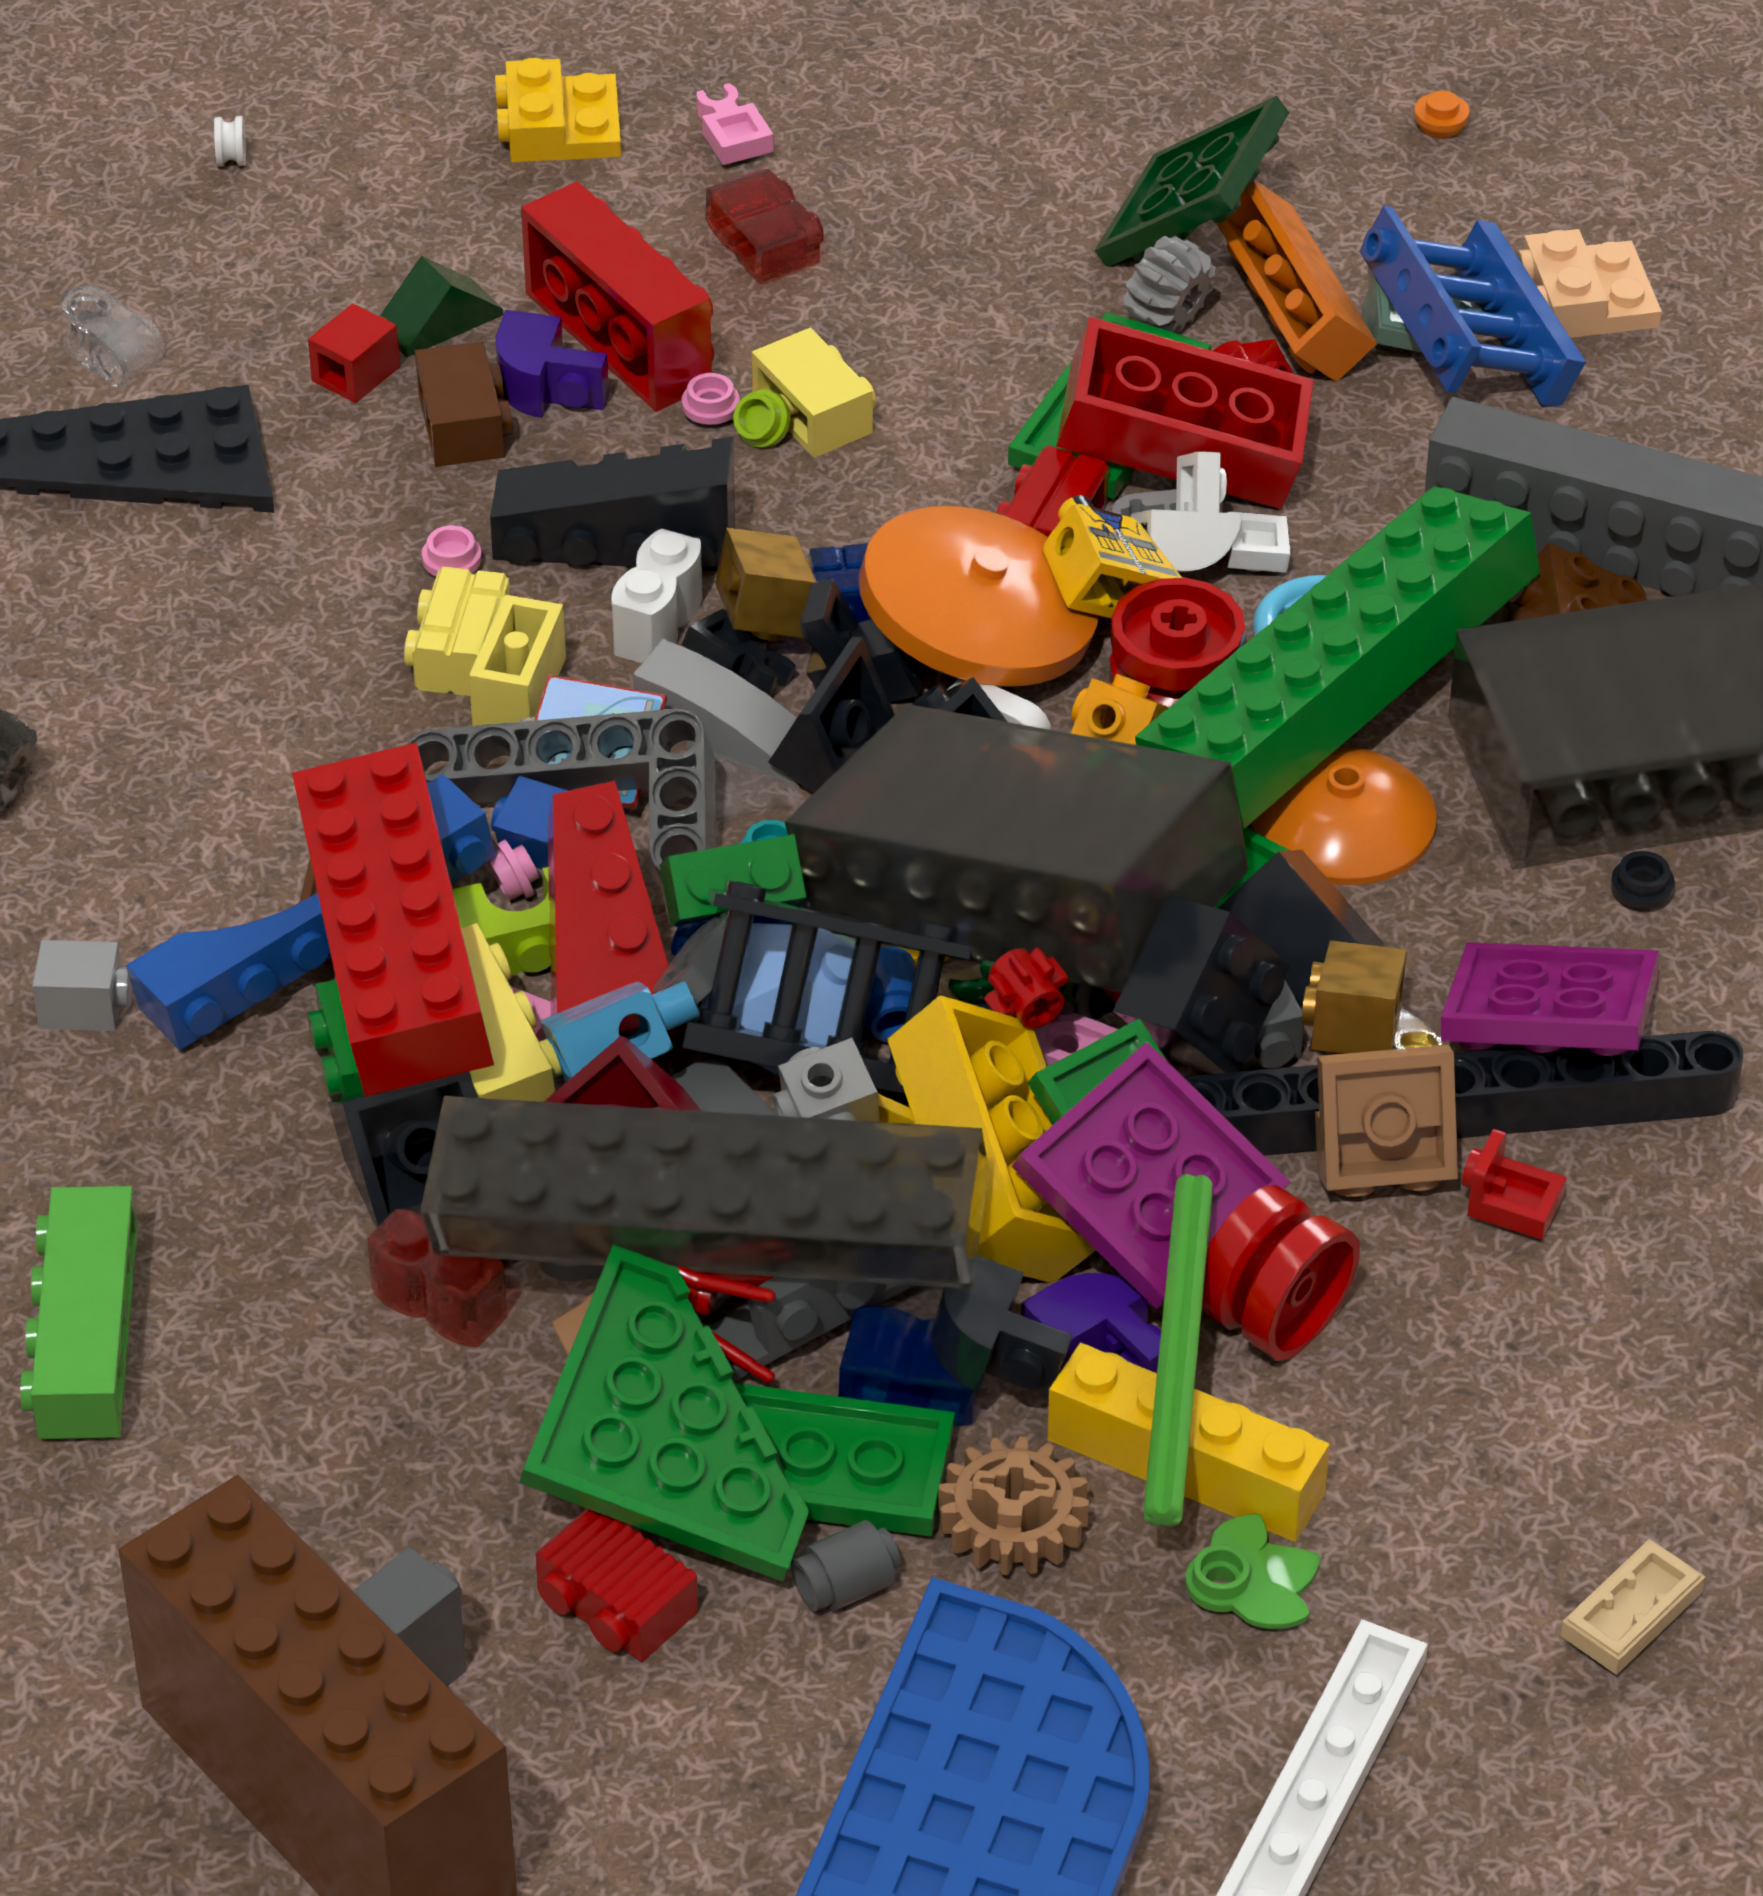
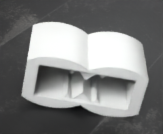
[611,529,702,663]

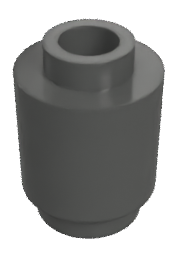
[791,1520,901,1612]

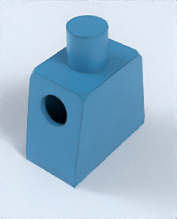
[540,981,700,1082]

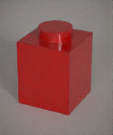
[308,303,400,403]

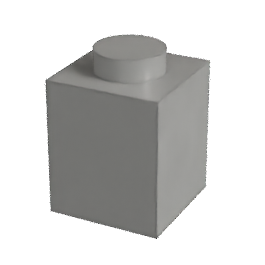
[32,940,133,1031]

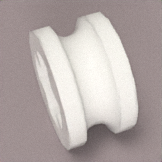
[214,116,246,167]

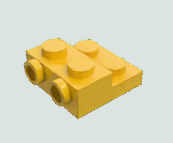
[495,58,621,162]

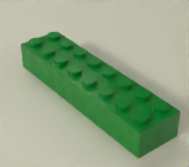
[1135,486,1540,829]

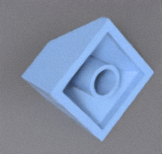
[697,923,854,1076]

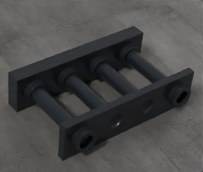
[677,880,972,1093]

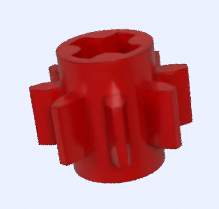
[984,947,1070,1029]

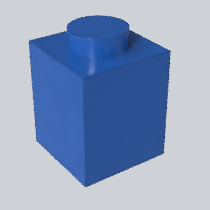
[491,776,567,870]

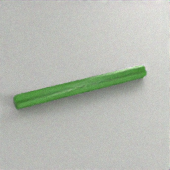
[1144,1174,1213,1527]

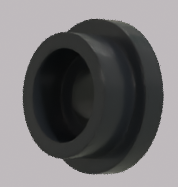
[1611,851,1675,909]

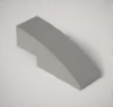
[633,639,799,788]

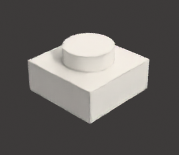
[1226,511,1290,573]

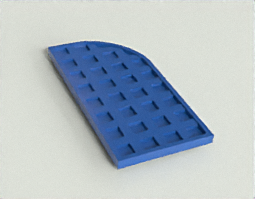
[796,1577,1149,1896]

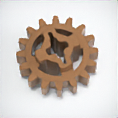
[938,1436,1090,1575]

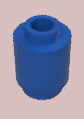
[864,946,916,1042]

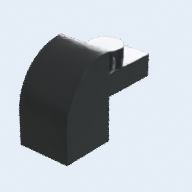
[800,579,925,703]
[931,1249,1072,1396]

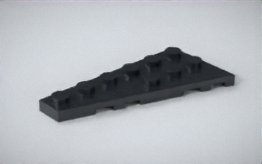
[0,385,274,513]

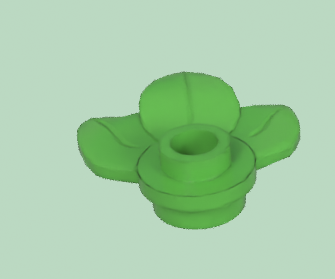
[1185,1514,1321,1629]

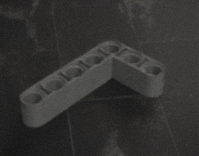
[406,709,716,885]

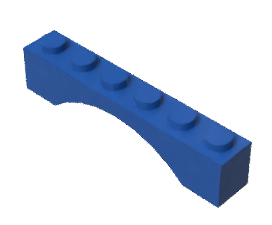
[126,774,496,1050]

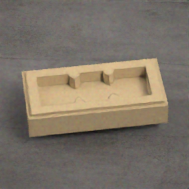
[1560,1539,1705,1675]

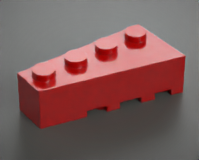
[547,781,680,1042]

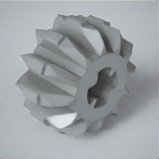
[1123,236,1215,334]

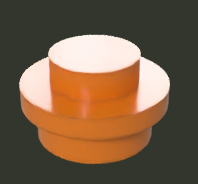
[1414,90,1470,138]

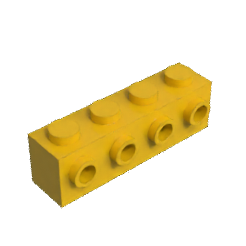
[1047,1343,1330,1542]

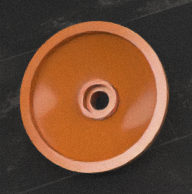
[1251,746,1437,885]

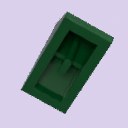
[380,256,503,358]

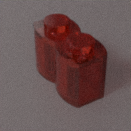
[705,168,824,283]
[367,1209,507,1347]

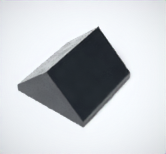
[768,637,900,802]
[1218,849,1384,1007]

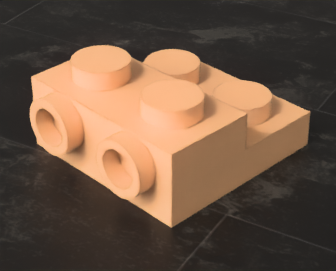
[1515,229,1662,338]

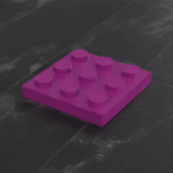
[1441,942,1659,1056]
[1011,1042,1290,1310]

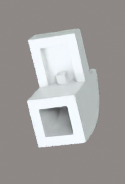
[1131,452,1242,573]

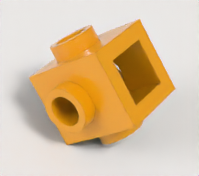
[1070,673,1169,763]

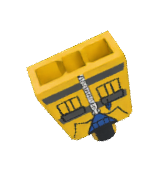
[1043,495,1182,618]

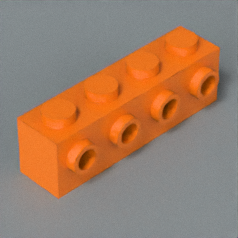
[1216,179,1377,381]

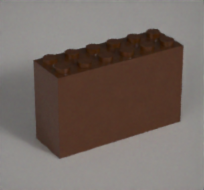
[118,1474,517,1896]

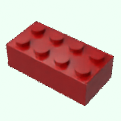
[521,181,715,412]
[1056,316,1314,509]

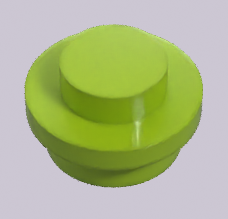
[733,389,791,448]

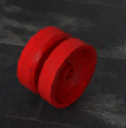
[1109,578,1246,707]
[1201,1185,1360,1361]

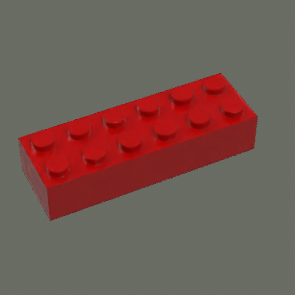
[292,742,494,1097]

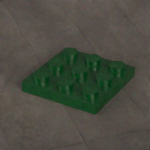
[1094,96,1290,267]

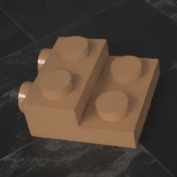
[1315,1045,1458,1197]

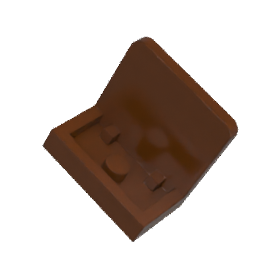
[1508,543,1658,677]

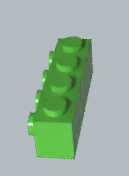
[20,1186,138,1439]

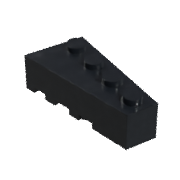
[490,437,736,571]

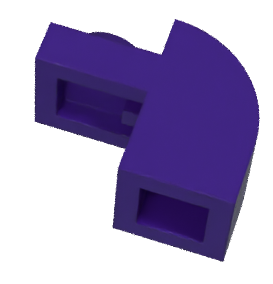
[495,310,609,418]
[1021,1273,1161,1373]

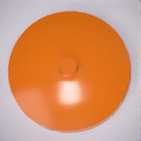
[859,506,1099,686]

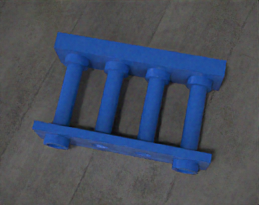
[1359,206,1586,406]

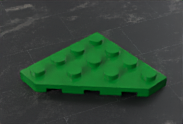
[519,1244,809,1582]

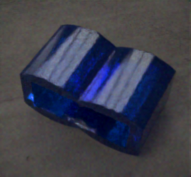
[838,1306,982,1426]

